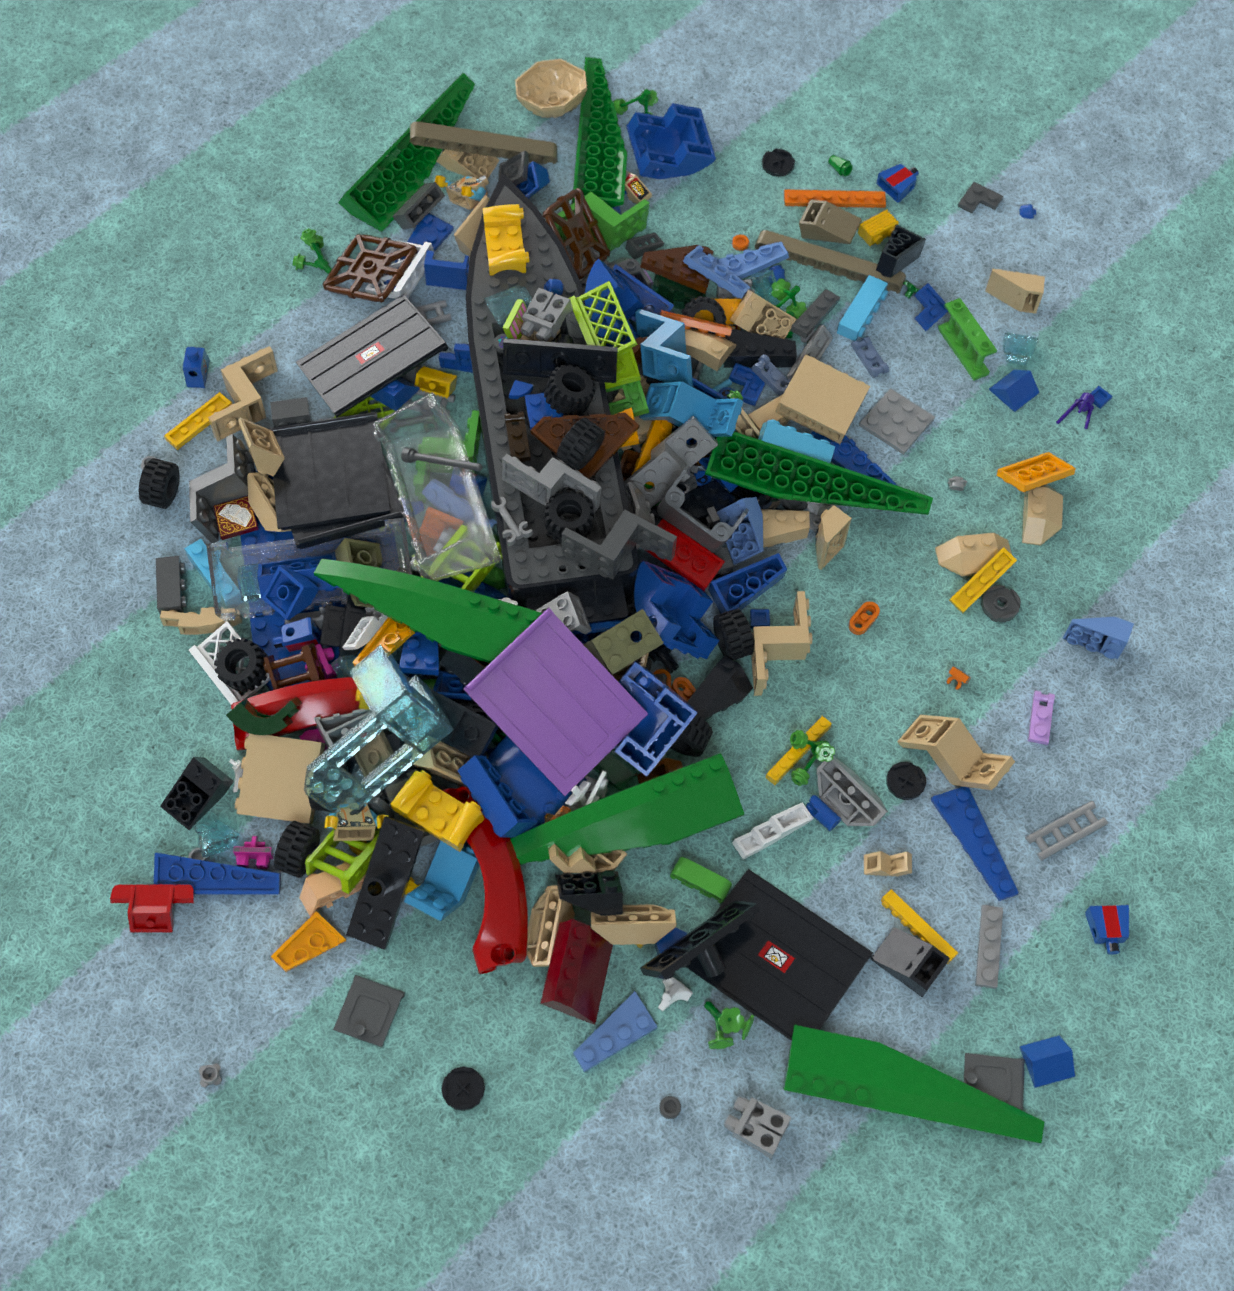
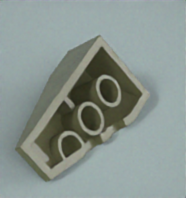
[335,538,382,608]

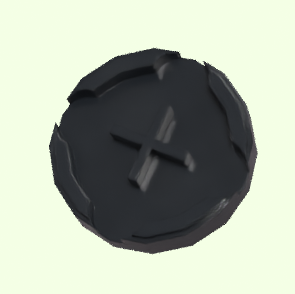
[762,148,795,177]
[886,762,926,800]
[441,1066,485,1111]

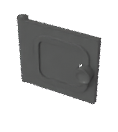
[333,975,405,1047]
[964,1053,1025,1111]

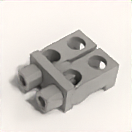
[521,288,573,342]
[724,1096,791,1159]

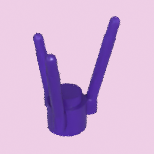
[1056,392,1095,429]

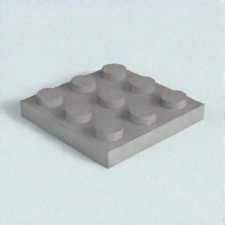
[859,388,935,455]

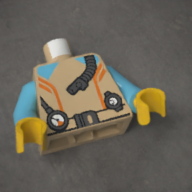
[435,175,489,210]
[324,796,389,841]

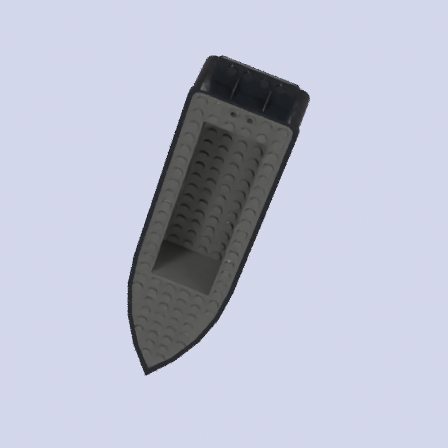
[465,173,639,623]

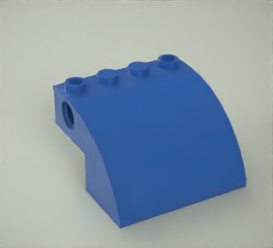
[626,103,716,179]
[585,259,644,347]
[634,561,720,659]
[614,661,698,777]
[488,735,587,831]

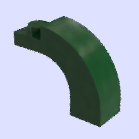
[226,697,302,735]

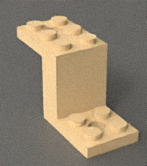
[208,346,278,442]
[751,591,812,696]
[897,715,1015,790]

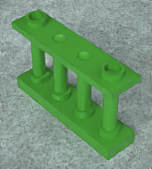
[938,298,997,381]

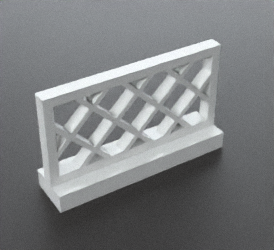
[365,241,436,299]
[189,621,270,704]

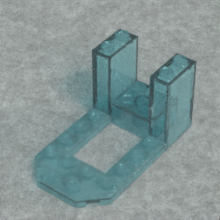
[304,645,454,813]

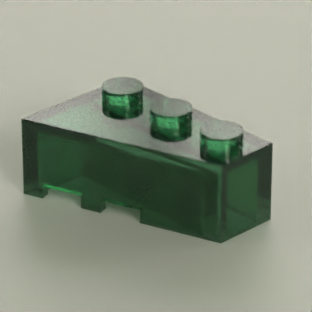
[653,274,707,310]
[593,748,637,792]

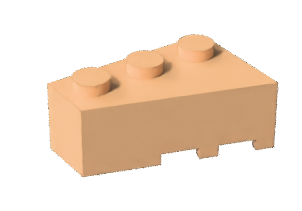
[299,862,366,917]

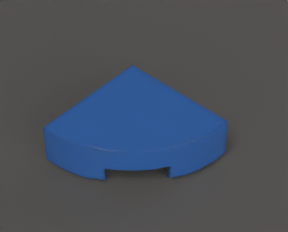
[509,380,533,399]

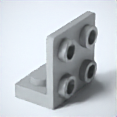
[536,591,592,634]

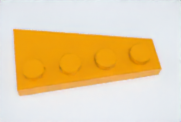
[631,420,672,487]

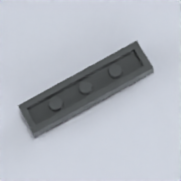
[790,289,840,339]

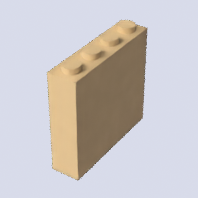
[775,354,870,444]
[235,733,325,824]

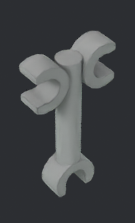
[491,497,533,546]

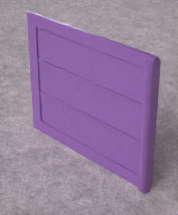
[463,608,648,796]

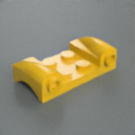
[483,204,529,276]
[390,770,484,852]

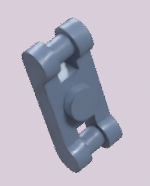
[851,336,889,378]
[752,354,791,396]

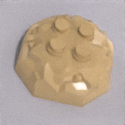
[515,59,587,118]

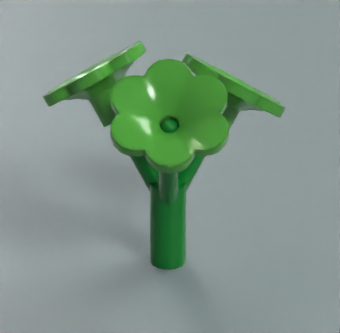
[771,278,807,319]
[704,1001,755,1049]

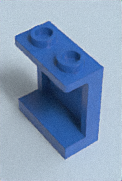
[424,250,469,290]

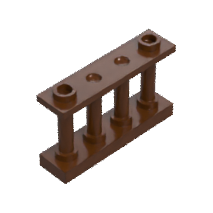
[263,643,326,734]

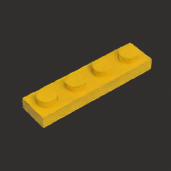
[164,392,232,450]
[949,547,1017,614]

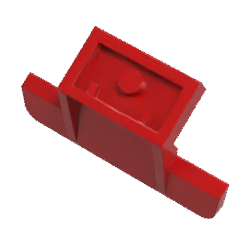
[110,885,194,932]

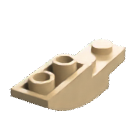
[160,607,243,635]

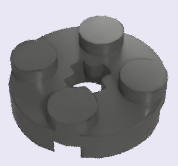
[981,585,1021,622]

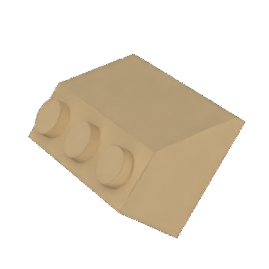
[454,195,489,257]
[238,418,285,477]
[815,505,852,570]
[410,735,470,787]

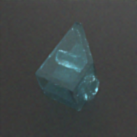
[749,270,781,305]
[237,563,261,602]

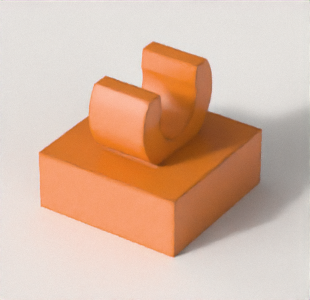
[947,666,971,690]

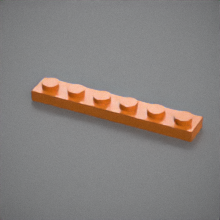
[784,189,886,208]

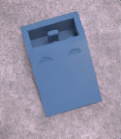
[717,497,764,565]
[1063,617,1134,659]

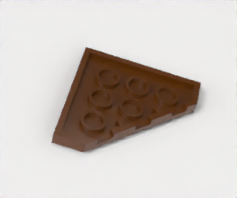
[640,245,714,293]
[530,413,640,480]

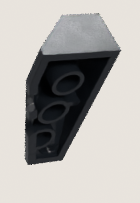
[687,655,753,720]

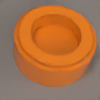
[732,235,749,251]

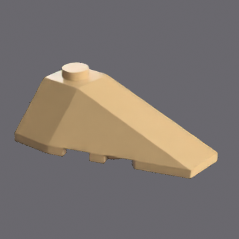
[685,328,736,371]

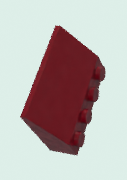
[540,919,613,1024]

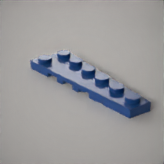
[379,213,454,292]
[811,431,898,486]
[399,631,439,676]
[931,786,1019,901]
[154,853,281,894]

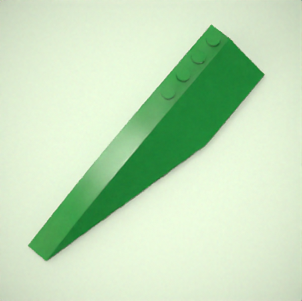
[572,57,627,208]
[338,72,475,232]
[705,431,933,515]
[314,559,542,663]
[510,753,745,865]
[783,1025,1045,1144]

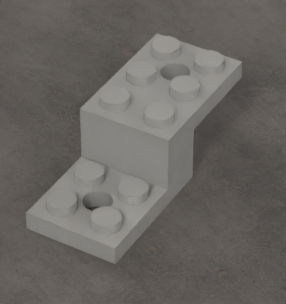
[624,416,718,509]
[502,454,602,512]

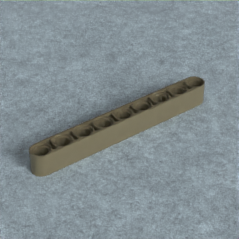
[410,122,557,164]
[755,230,906,294]

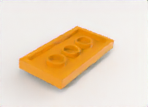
[997,452,1076,492]

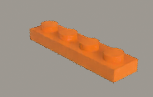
[660,310,732,337]

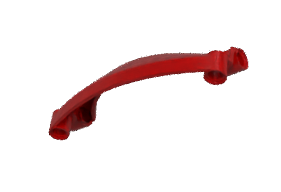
[231,676,409,751]
[442,787,528,974]

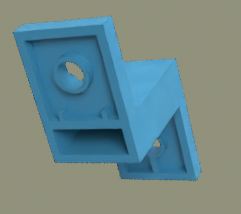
[635,309,693,387]
[639,381,743,437]
[404,840,480,921]

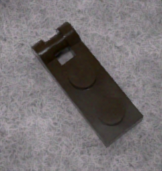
[504,412,531,462]

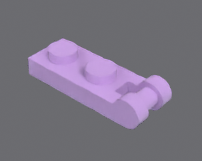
[1028,690,1055,745]

